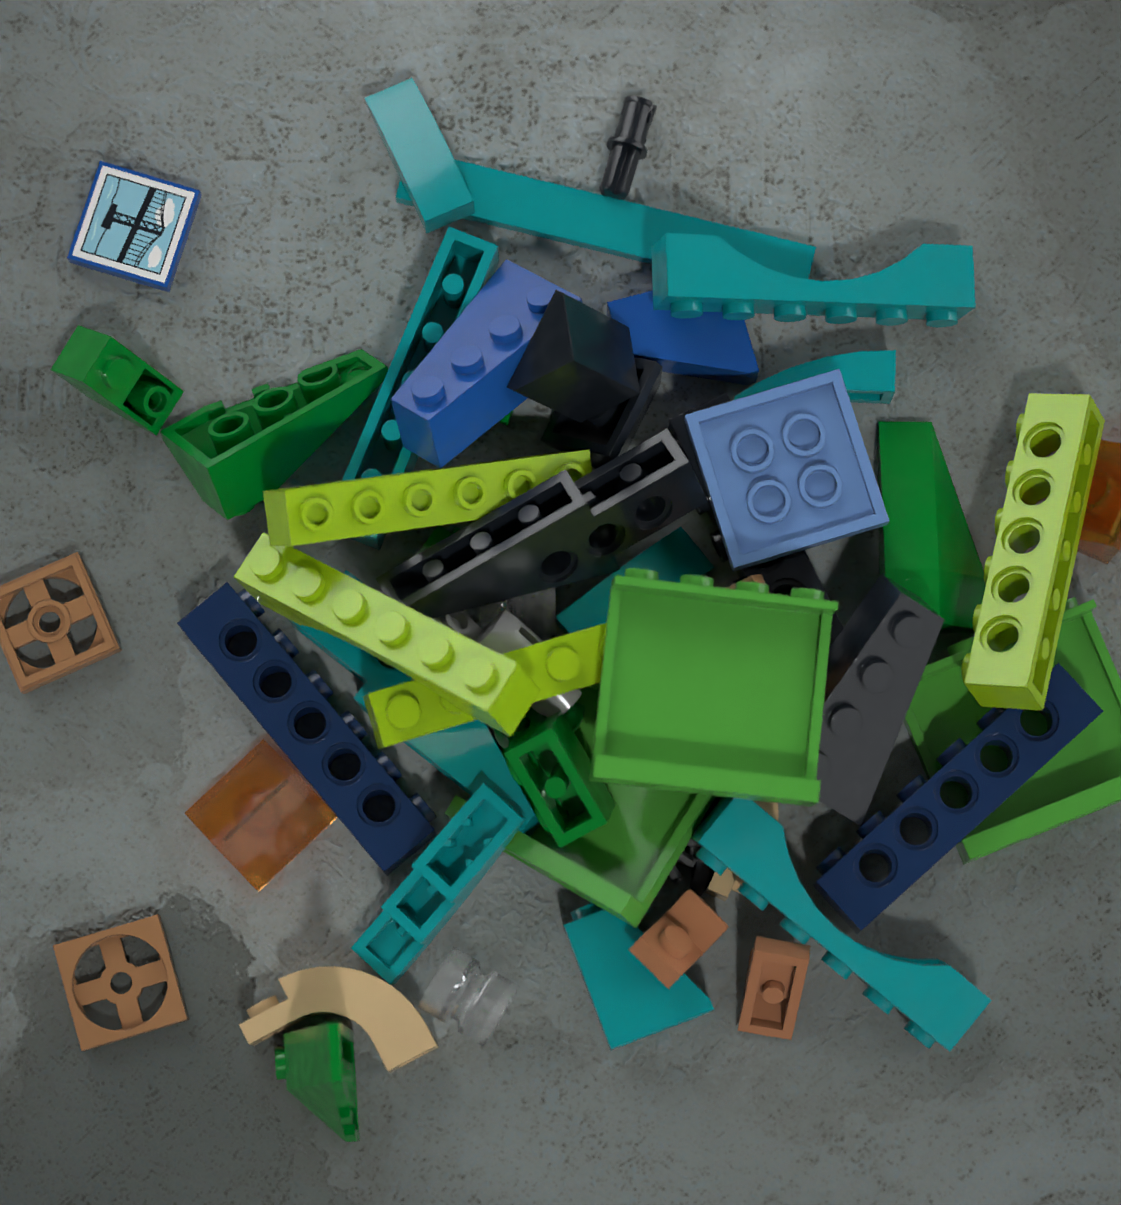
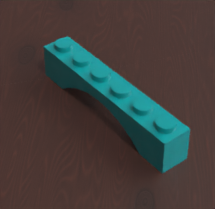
[651,233,976,327]
[691,797,992,1051]

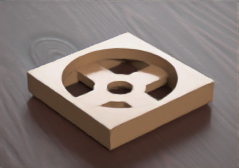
[0,552,122,694]
[53,914,189,1051]

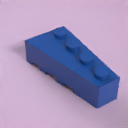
[391,259,583,469]

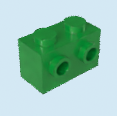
[504,710,616,848]

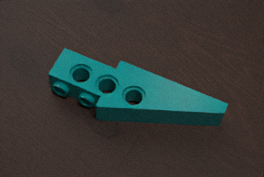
[287,570,540,837]

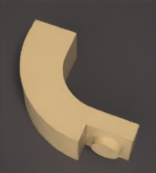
[239,966,439,1073]

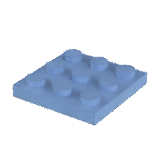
[684,369,889,572]

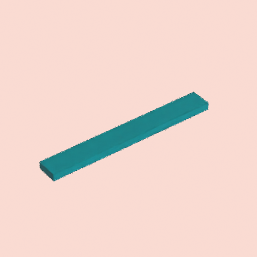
[395,160,816,279]

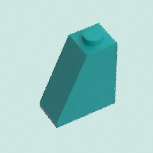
[564,903,714,1051]

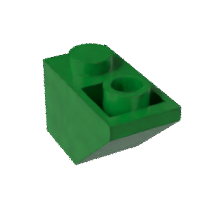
[50,325,184,436]

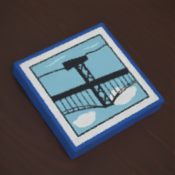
[67,161,202,292]

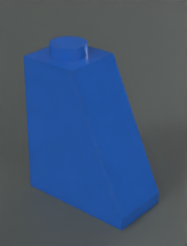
[606,290,759,385]

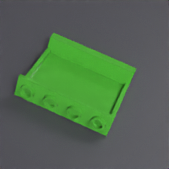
[589,568,838,807]
[903,597,1121,865]
[444,683,716,928]

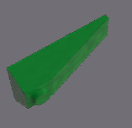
[160,349,388,521]
[878,421,986,633]
[275,1023,360,1142]

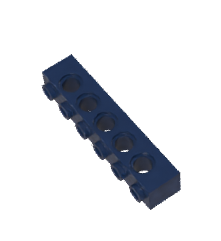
[177,582,437,876]
[813,663,1103,934]

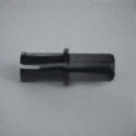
[599,96,657,200]

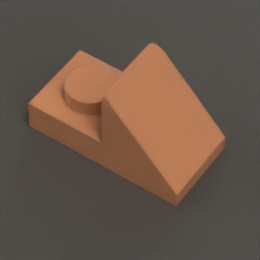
[629,889,729,989]
[738,936,811,1040]

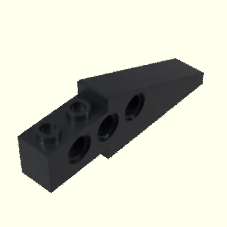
[375,429,708,619]

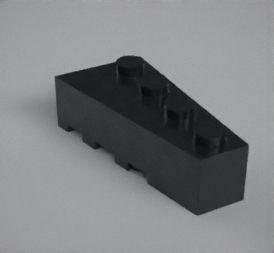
[816,573,944,826]

